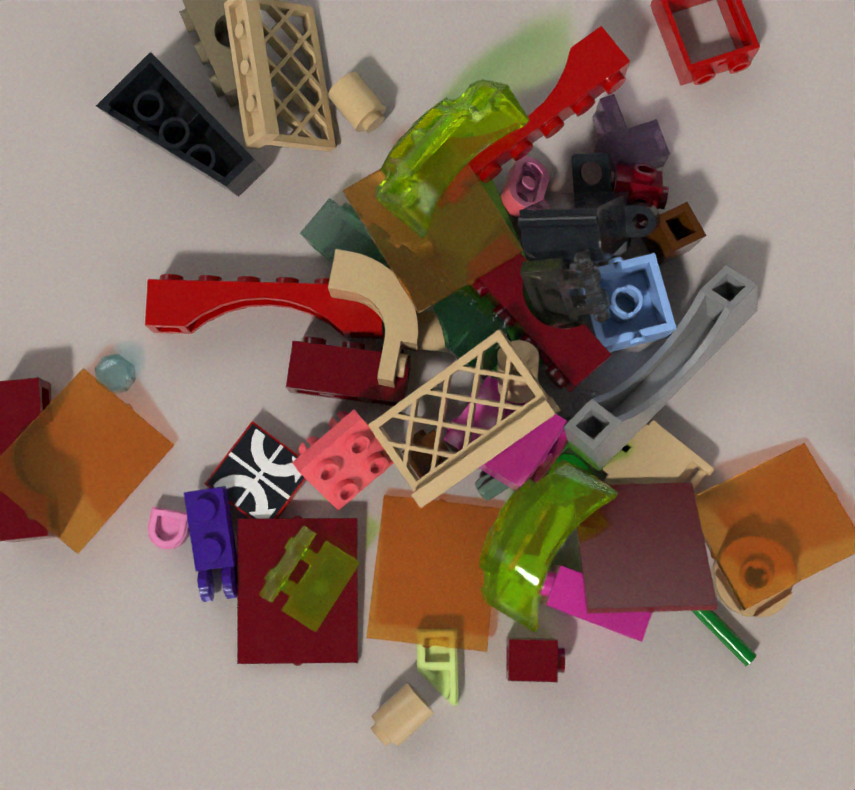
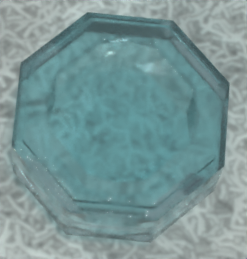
[95,354,136,394]

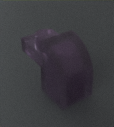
[592,94,670,172]

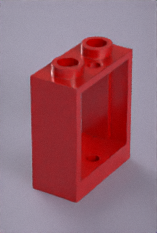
[650,0,760,86]

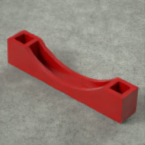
[412,26,631,210]
[145,274,384,339]

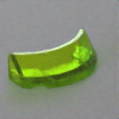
[375,79,529,238]
[479,460,618,633]

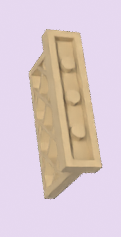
[224,0,336,152]
[368,329,561,509]

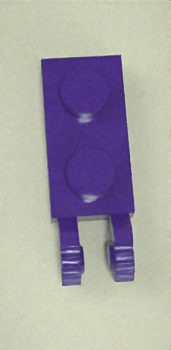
[184,486,238,602]

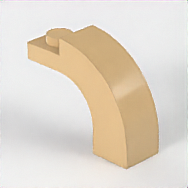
[328,249,419,387]

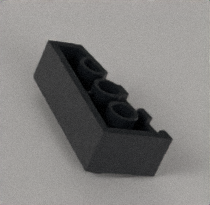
[96,52,266,197]

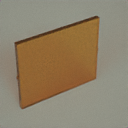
[343,130,523,314]
[0,368,174,554]
[695,443,855,611]
[366,495,501,652]

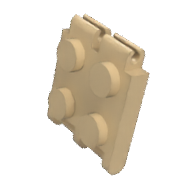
[600,420,714,489]

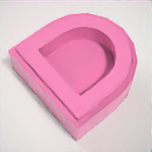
[148,506,190,549]

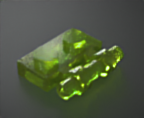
[259,526,360,632]

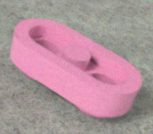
[501,156,550,217]

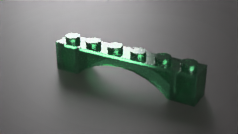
[300,198,512,381]

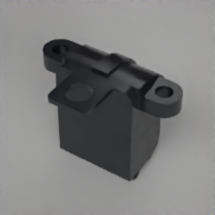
[518,152,660,272]

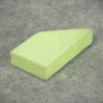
[417,628,458,705]

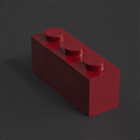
[286,336,411,406]

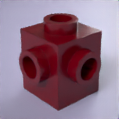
[612,164,669,223]

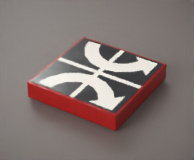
[204,421,307,519]

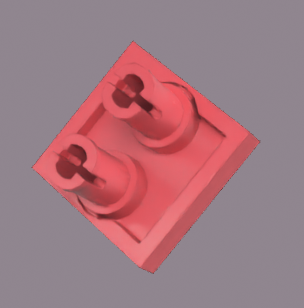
[292,409,394,511]

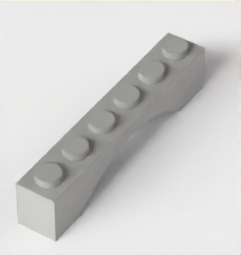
[564,265,758,471]

